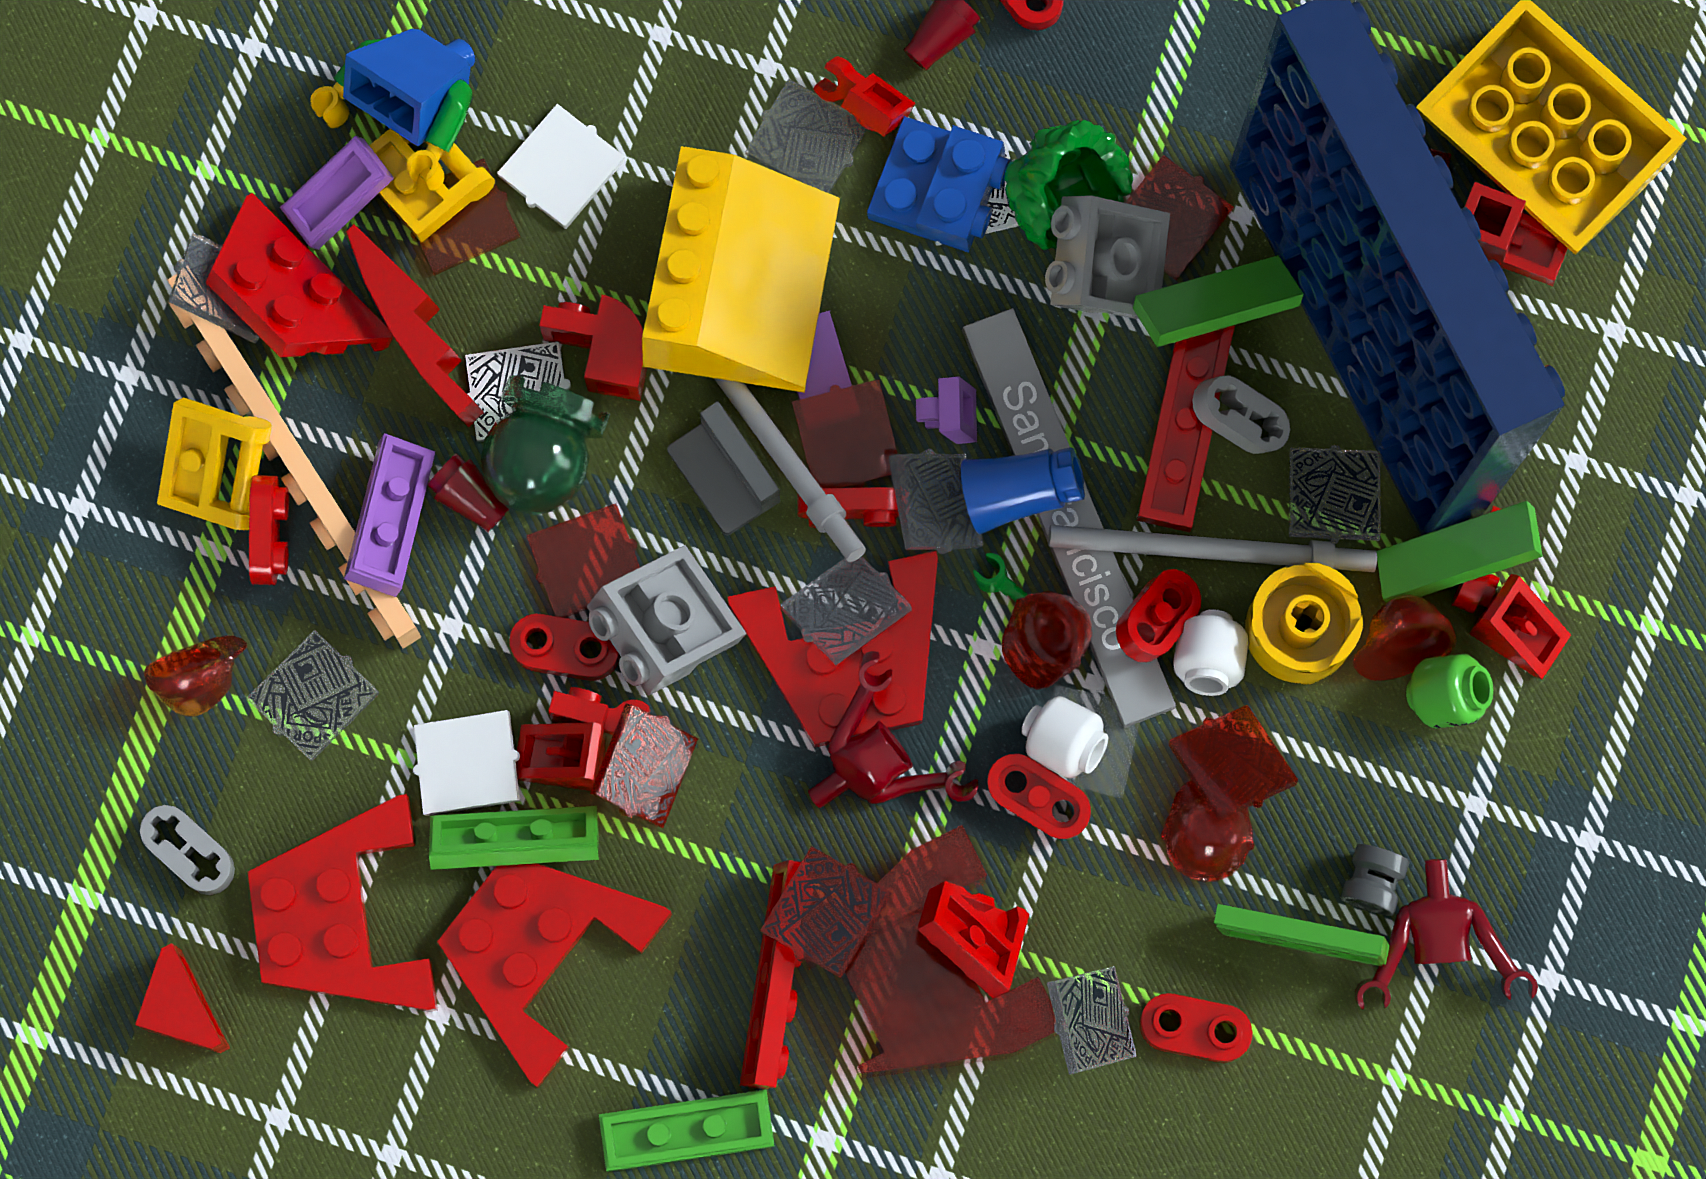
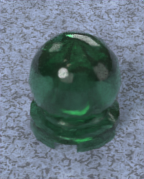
[481,375,610,515]

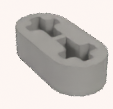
[1192,376,1290,454]
[140,805,235,895]

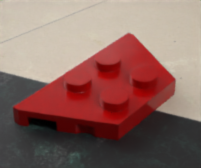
[205,193,393,357]

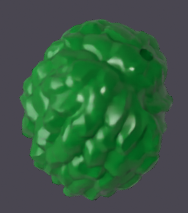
[1004,120,1133,251]

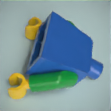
[310,29,475,191]

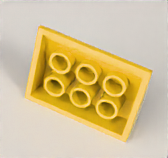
[1416,0,1687,255]
[642,146,840,393]

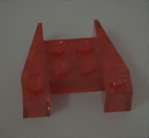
[804,825,1064,1079]

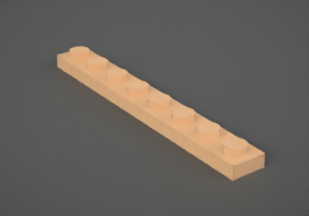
[167,268,421,649]

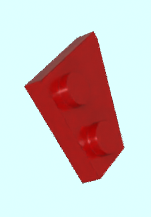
[917,881,1029,999]

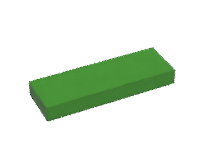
[1133,256,1303,347]
[1376,501,1543,606]
[429,806,599,870]
[1214,904,1390,966]
[599,1090,775,1172]

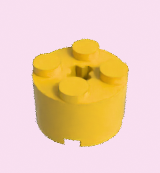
[1245,563,1363,684]

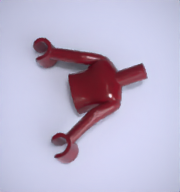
[808,651,978,808]
[1355,859,1538,1010]

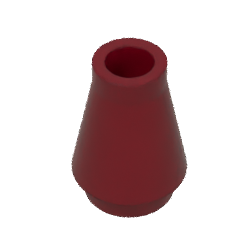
[903,0,980,71]
[427,453,510,533]

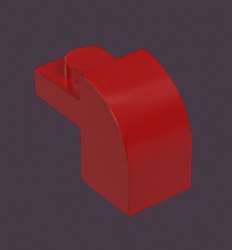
[1465,182,1568,286]
[539,295,647,401]

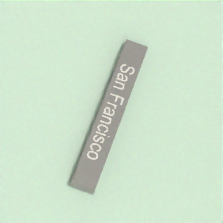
[962,308,1176,729]

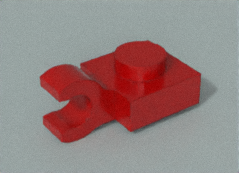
[813,56,915,137]
[548,687,651,745]

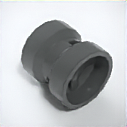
[1340,844,1410,916]

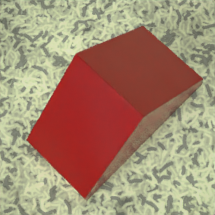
[1469,574,1571,679]
[516,722,606,792]
[135,943,230,1053]

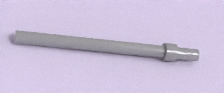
[714,378,866,562]
[1048,525,1377,572]

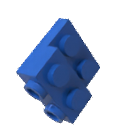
[867,116,1011,253]

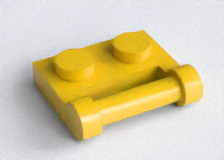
[369,129,495,243]
[157,397,272,530]

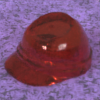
[1002,591,1092,690]
[1353,595,1456,681]
[143,635,247,717]
[1161,777,1254,882]

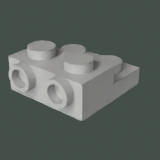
[1045,196,1170,320]
[587,545,747,696]

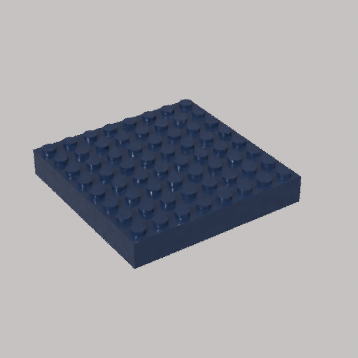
[1229,0,1565,536]

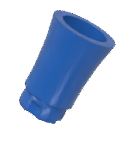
[961,447,1085,534]

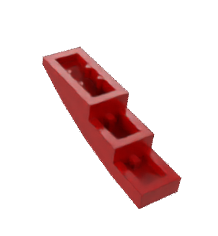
[346,224,484,427]

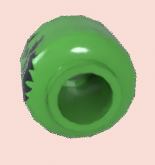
[1406,654,1493,729]

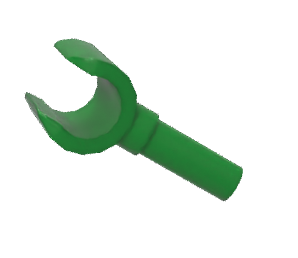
[973,553,1043,617]

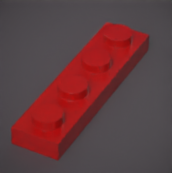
[1136,325,1235,532]
[739,860,814,1089]

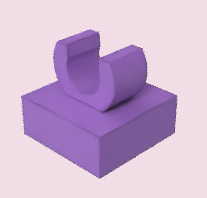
[916,377,977,444]

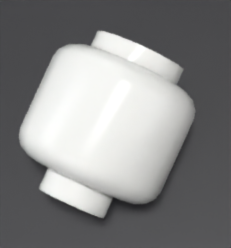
[1173,610,1249,696]
[1022,696,1108,779]

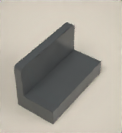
[667,401,780,536]

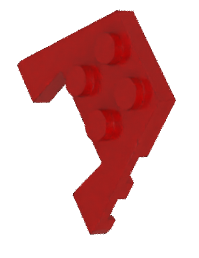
[727,551,938,748]
[248,794,438,1012]
[437,863,672,1088]

